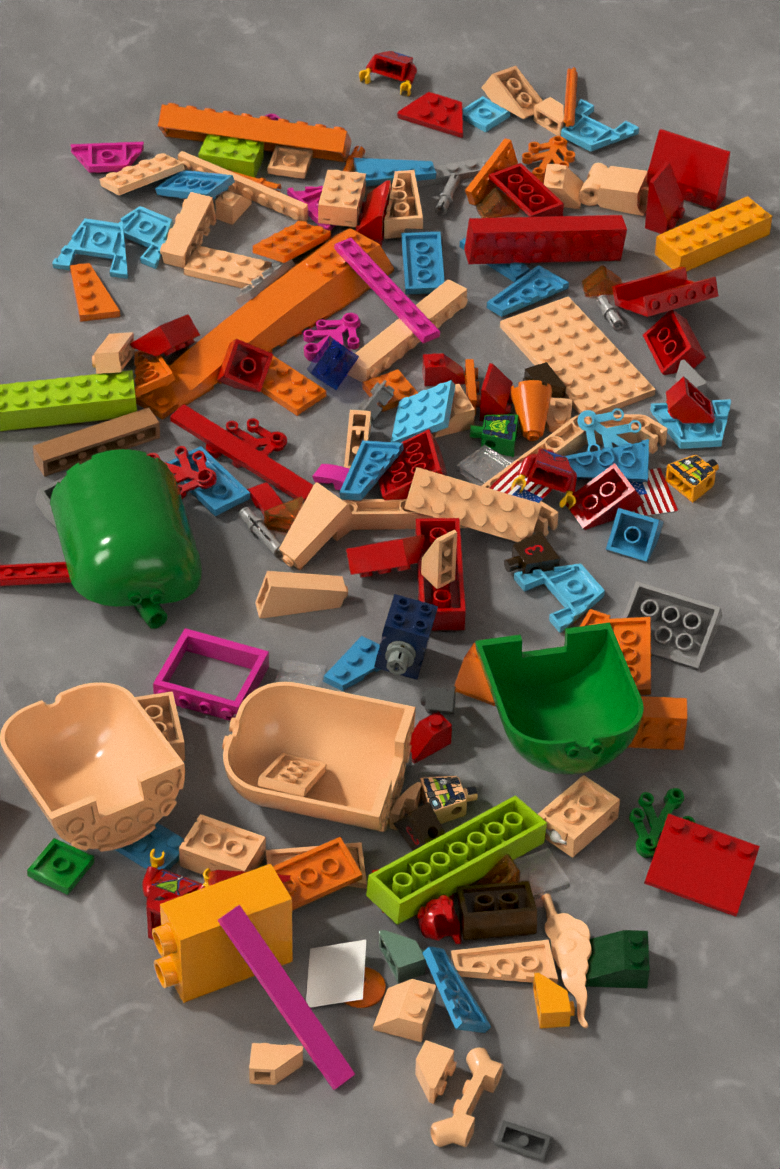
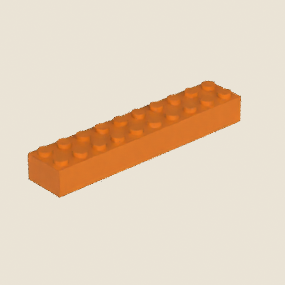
[158,103,352,163]

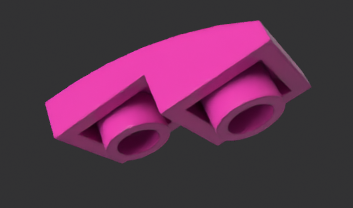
[312,464,349,490]

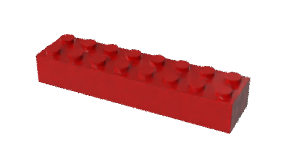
[464,215,627,264]

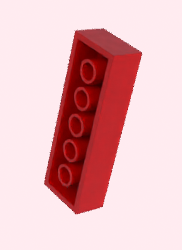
[415,518,466,630]

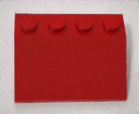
[647,129,731,210]
[378,429,448,500]
[644,813,760,917]

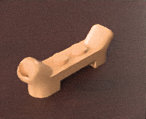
[430,1047,504,1147]

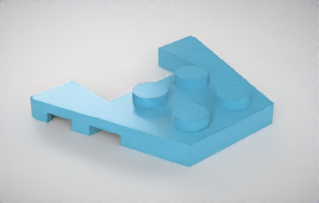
[561,99,639,152]
[119,206,173,269]
[52,218,128,279]
[650,399,731,449]
[514,564,605,633]

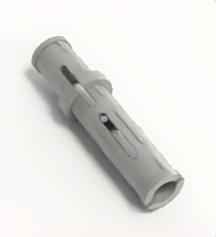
[435,173,461,216]
[239,507,282,557]

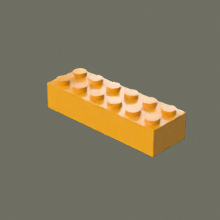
[655,196,772,272]

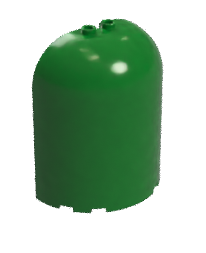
[50,449,202,607]
[475,622,644,775]

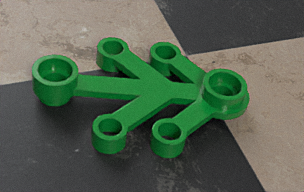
[629,788,695,858]

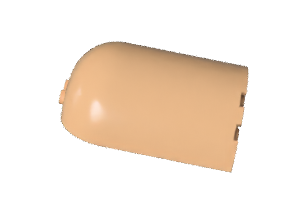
[222,682,416,832]
[0,683,185,852]

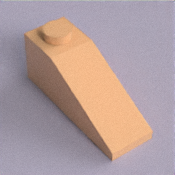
[344,410,372,469]
[421,530,457,589]

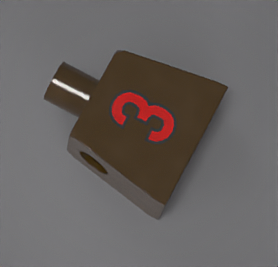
[504,532,560,574]
[393,802,445,851]

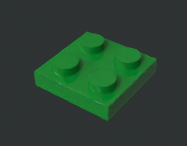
[27,838,95,895]

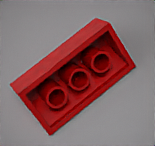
[489,163,564,217]

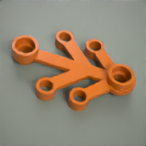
[522,136,575,184]

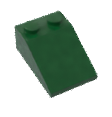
[585,930,650,989]

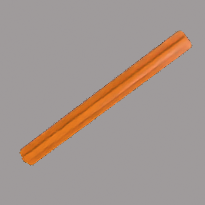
[563,67,578,127]

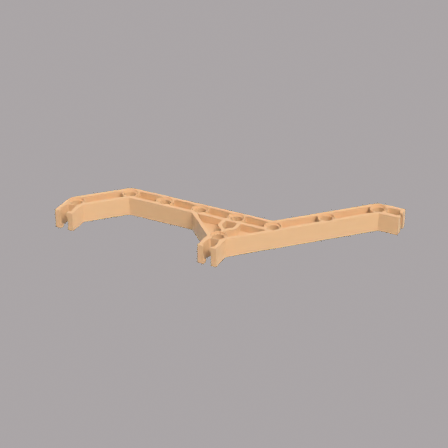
[333,414,668,541]

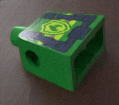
[470,414,518,457]

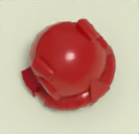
[417,895,462,944]

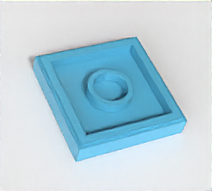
[463,96,511,132]

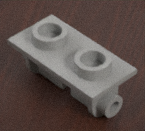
[358,380,395,421]

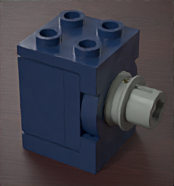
[374,594,438,680]

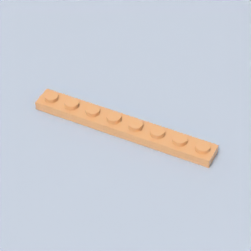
[178,151,309,221]

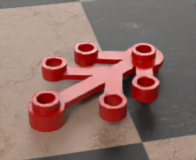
[206,418,287,468]
[147,446,217,499]

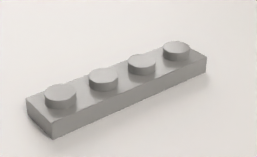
[235,259,295,305]

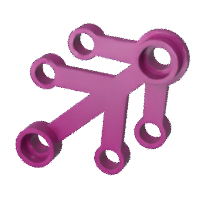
[303,313,361,361]

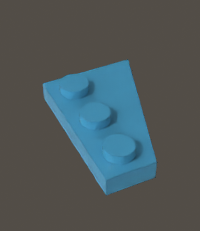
[324,636,381,691]

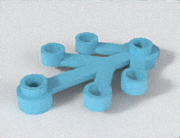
[577,408,641,451]

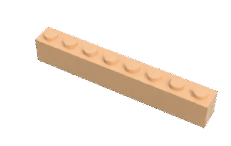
[347,279,468,382]

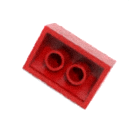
[356,180,391,247]
[643,310,706,375]
[130,314,200,356]
[346,535,425,578]

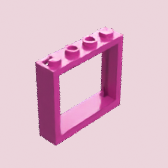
[153,628,269,721]

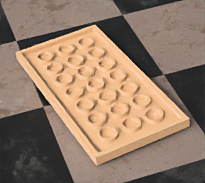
[500,296,656,415]

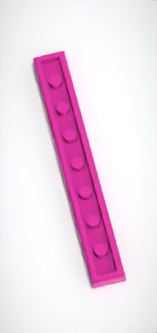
[334,238,440,344]
[218,904,355,1090]

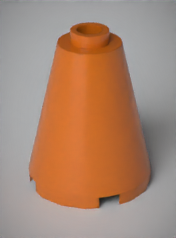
[511,380,552,441]

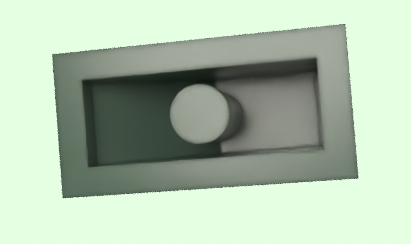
[379,930,427,983]

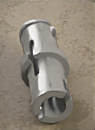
[596,295,624,330]

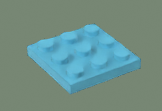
[391,380,456,443]

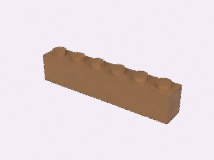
[33,407,160,477]

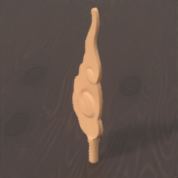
[541,893,592,1028]

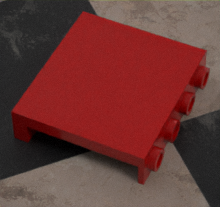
[612,266,719,317]

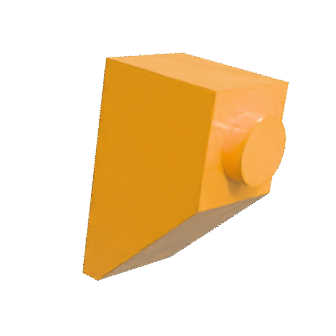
[533,973,575,1029]

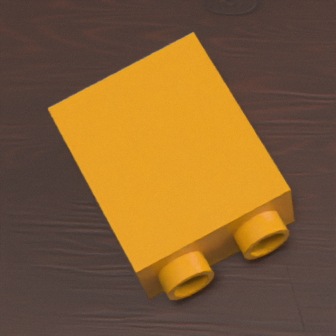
[152,864,293,1003]

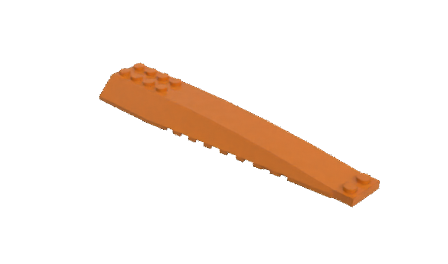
[136,228,394,420]

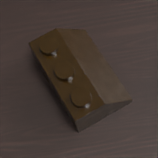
[457,881,537,940]

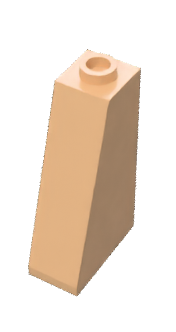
[279,482,353,570]
[255,571,348,618]

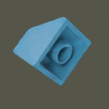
[606,508,664,562]

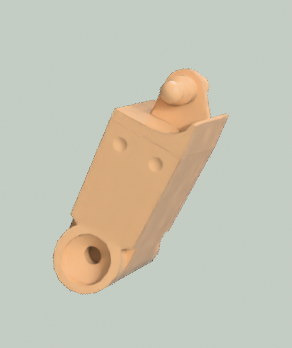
[578,163,649,216]

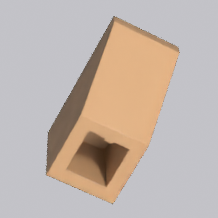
[415,1040,457,1104]
[249,1043,303,1085]

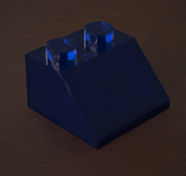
[307,335,359,390]

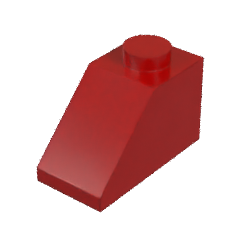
[422,353,465,386]
[410,711,452,764]

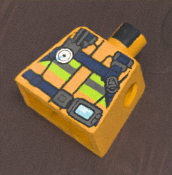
[666,455,719,503]

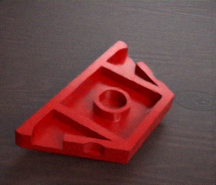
[397,92,463,138]

